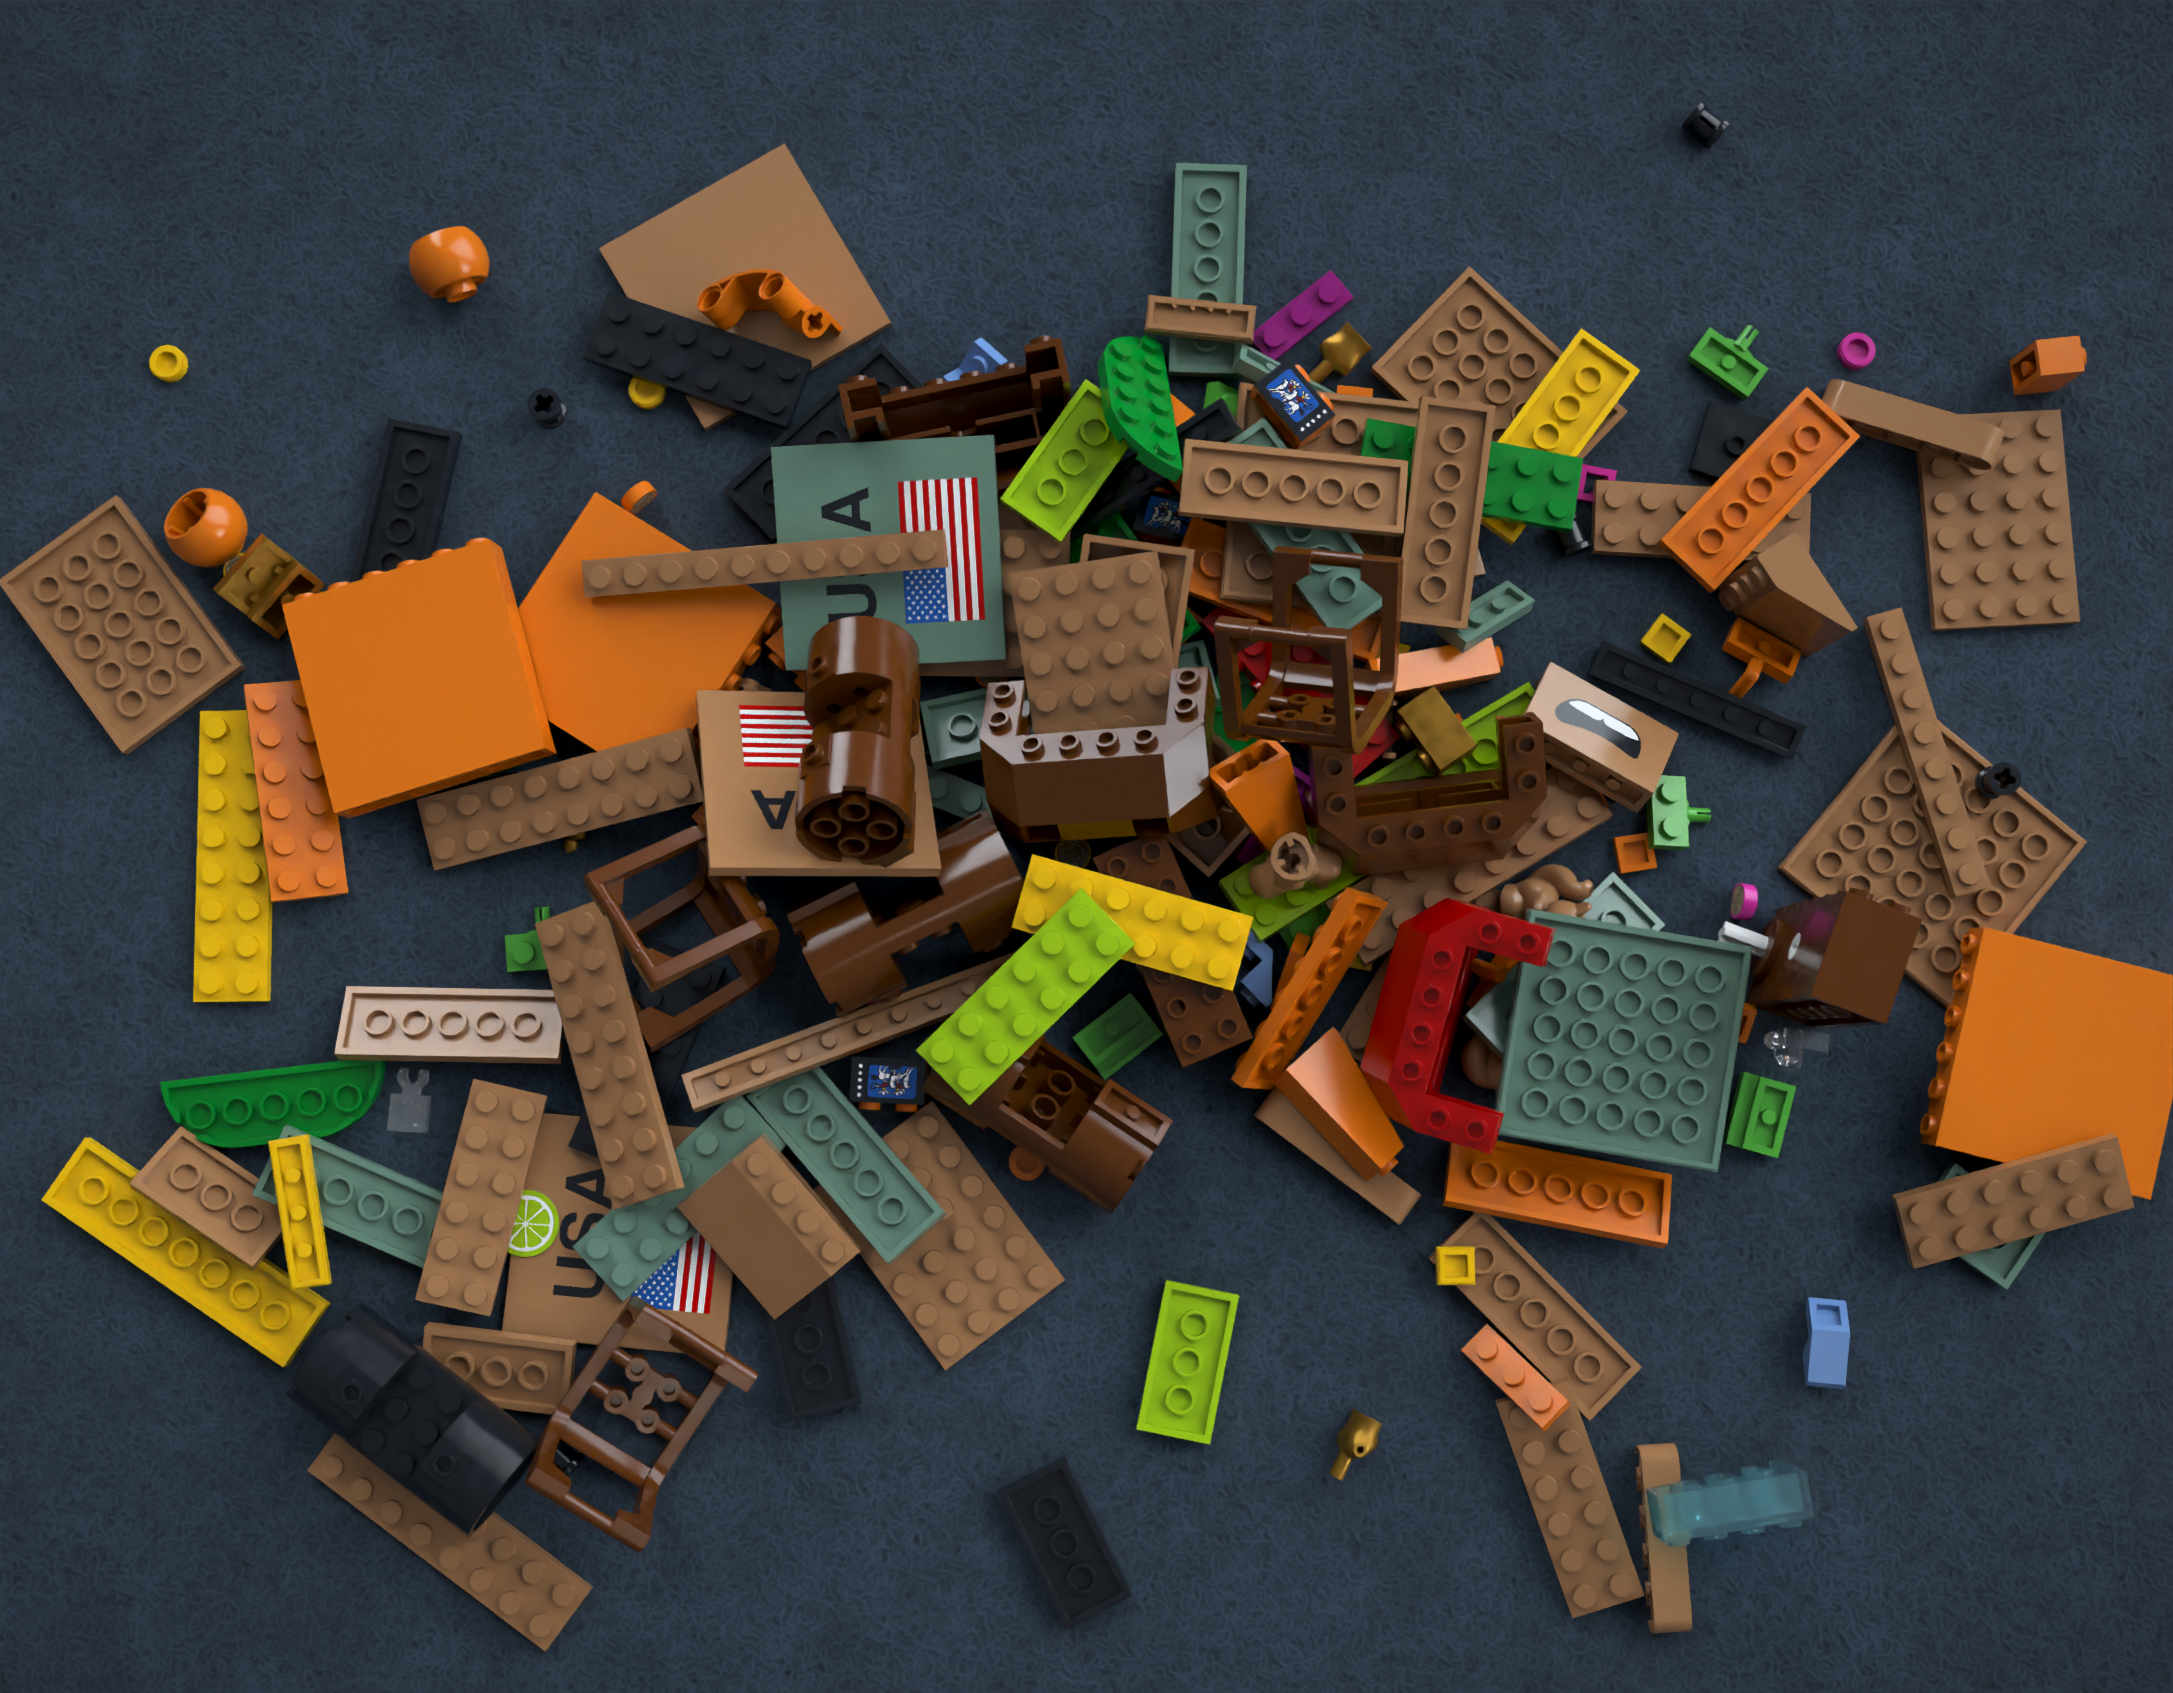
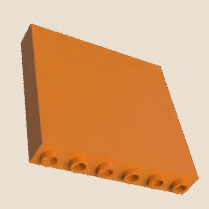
[518,492,782,751]
[282,538,557,819]
[1920,927,2173,1200]

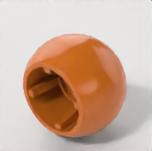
[409,226,489,302]
[164,488,248,568]

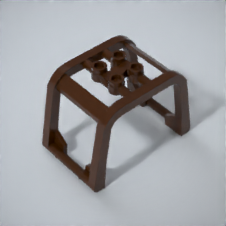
[1214,546,1404,755]
[583,824,780,1052]
[524,1295,759,1553]

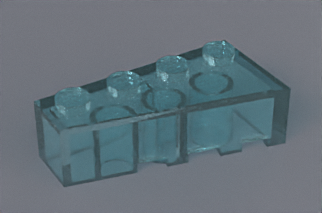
[1646,1459,1814,1547]

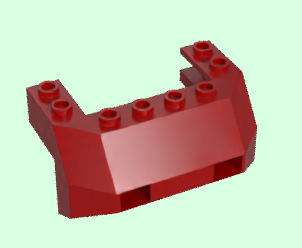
[1360,898,1556,1154]

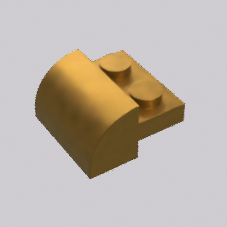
[213,533,326,639]

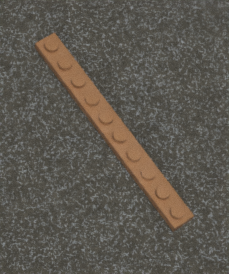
[581,530,948,598]
[681,951,1017,1113]

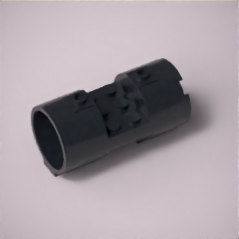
[286,1303,540,1537]

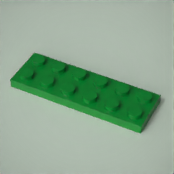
[1359,418,1583,533]

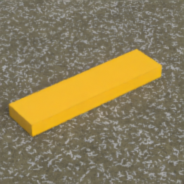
[268,1134,332,1291]

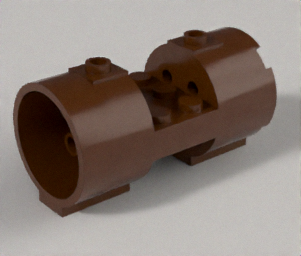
[795,616,921,868]
[786,808,1024,1017]
[922,1035,1173,1215]

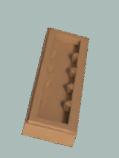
[1144,295,1256,345]

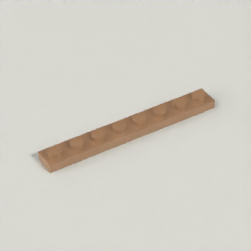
[1862,607,1991,898]

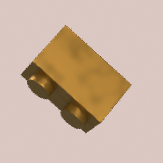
[1394,686,1477,777]

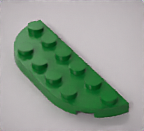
[1097,335,1183,482]
[160,1060,386,1148]

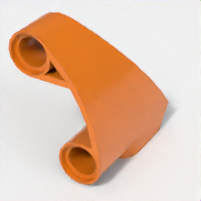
[697,269,843,338]

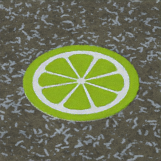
[508,1190,559,1257]

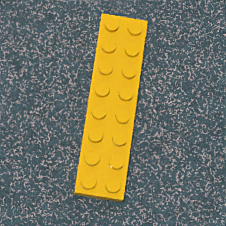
[193,710,272,1002]
[41,1137,331,1368]

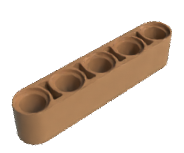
[1822,379,2005,470]
[1254,1086,1421,1225]
[1634,1443,1692,1633]

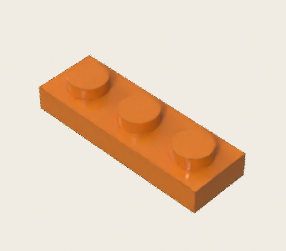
[1461,1324,1570,1432]

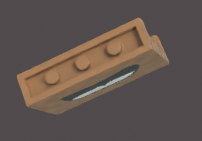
[1523,662,1679,813]

